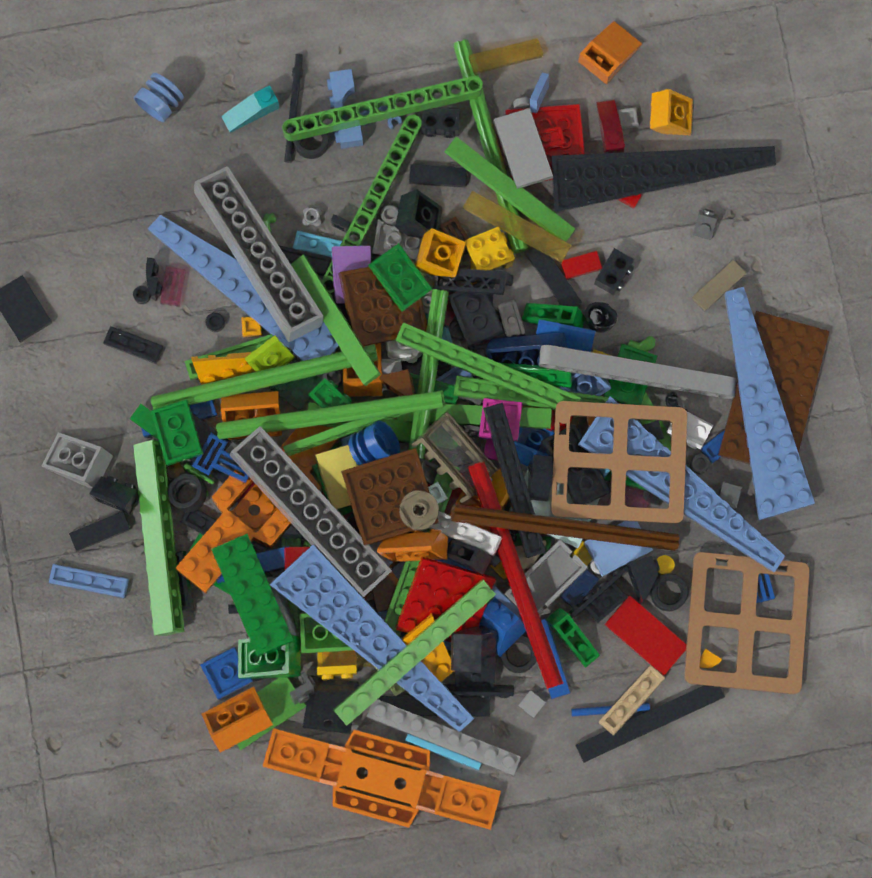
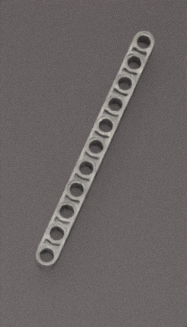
[539,345,736,399]

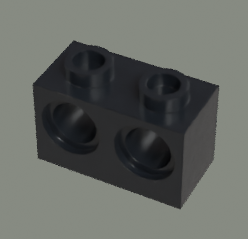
[421,108,460,138]
[594,248,635,295]

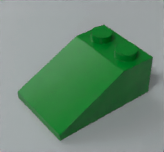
[238,635,301,679]

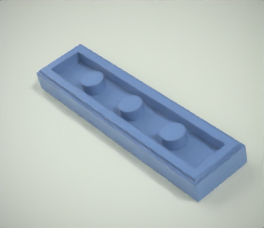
[49,564,129,598]

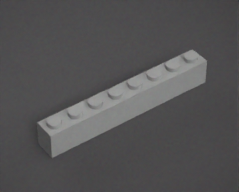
[366,699,521,776]

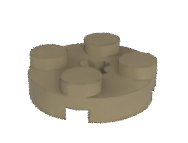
[399,491,439,530]

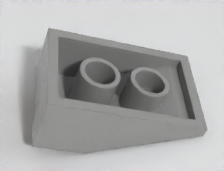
[42,432,113,488]

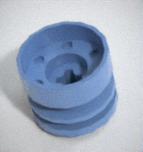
[133,72,184,122]

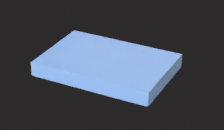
[584,521,653,577]

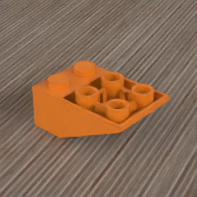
[578,21,642,85]

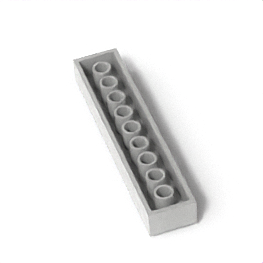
[194,166,324,342]
[230,426,392,598]

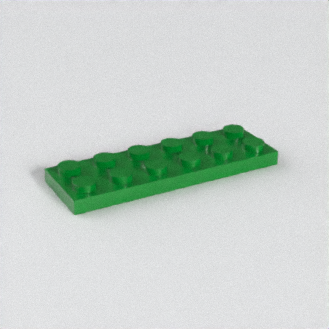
[211,534,293,657]

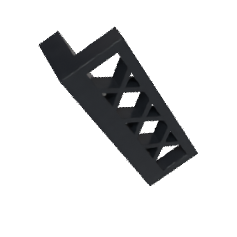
[432,268,513,295]

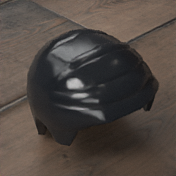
[584,302,617,333]

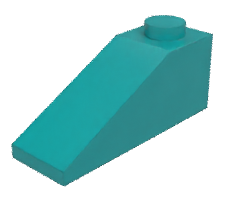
[221,85,280,133]

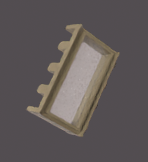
[411,412,497,503]

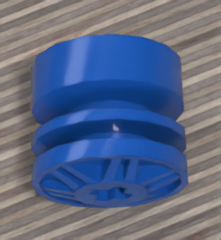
[348,421,400,465]

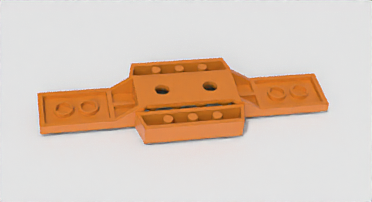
[176,425,340,594]
[262,728,501,830]

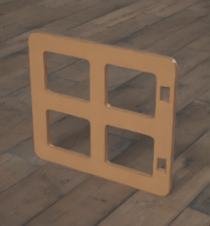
[551,401,687,524]
[684,552,809,694]

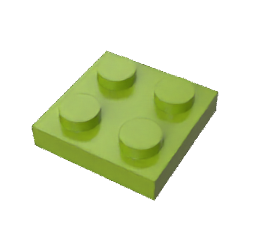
[245,335,295,372]

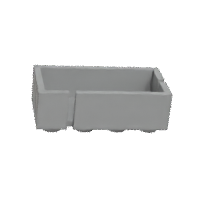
[505,540,588,616]

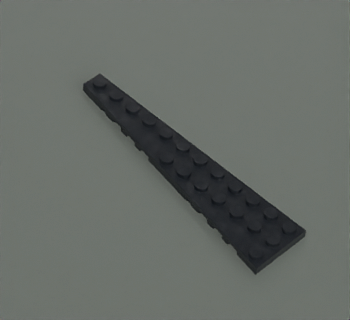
[551,146,776,213]

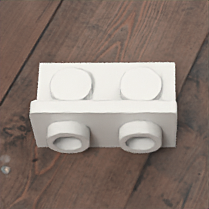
[667,411,713,449]

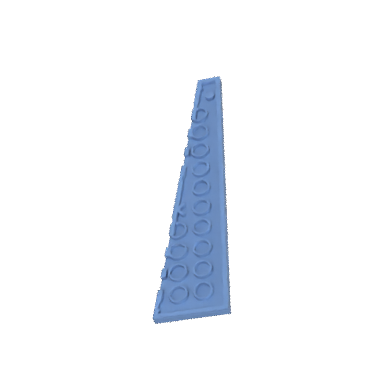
[148,215,339,361]
[578,396,785,573]

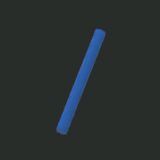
[571,703,650,717]

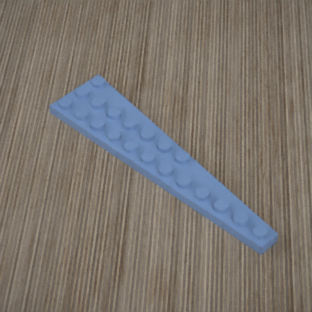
[725,287,815,520]
[270,545,474,732]

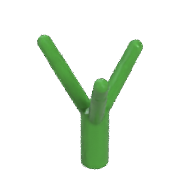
[183,463,214,496]

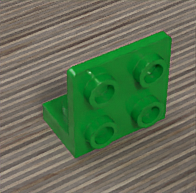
[308,378,352,408]

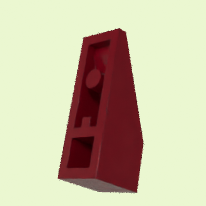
[596,100,625,153]

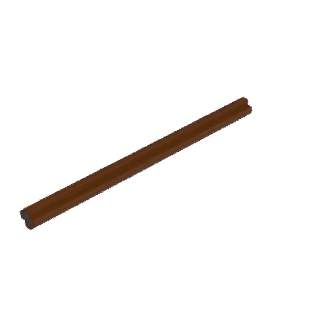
[451,504,680,551]

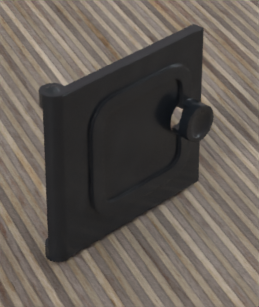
[303,675,359,734]

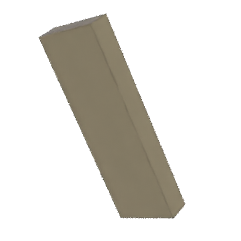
[692,260,746,312]

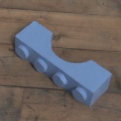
[327,69,363,149]

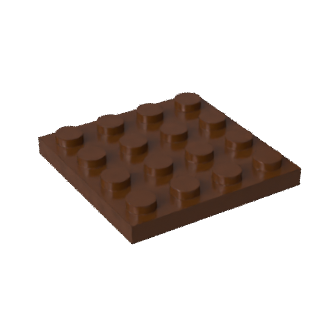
[338,259,427,346]
[341,448,439,546]

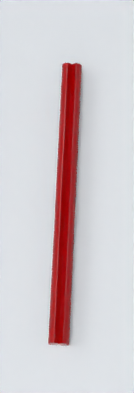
[468,462,564,689]

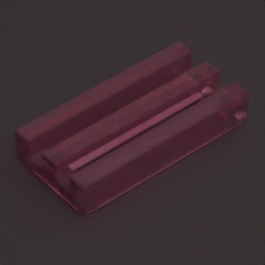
[160,267,186,307]

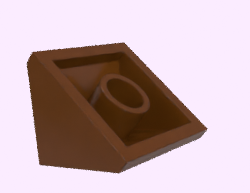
[379,369,416,397]

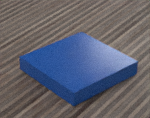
[200,647,253,700]

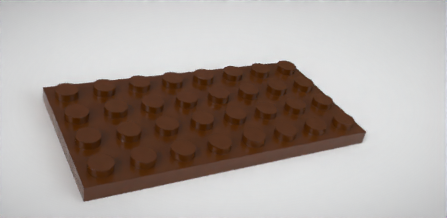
[718,311,830,465]

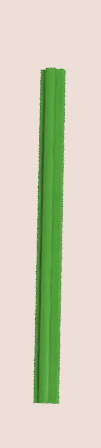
[454,39,528,254]
[409,289,448,459]
[151,344,378,410]
[216,391,445,439]

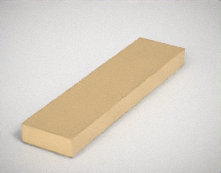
[599,665,665,735]

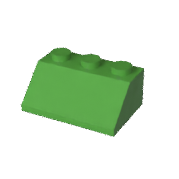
[300,614,353,653]

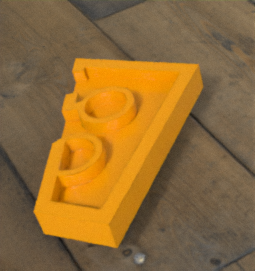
[191,352,255,385]
[402,614,454,682]

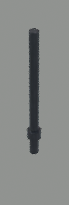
[284,54,303,163]

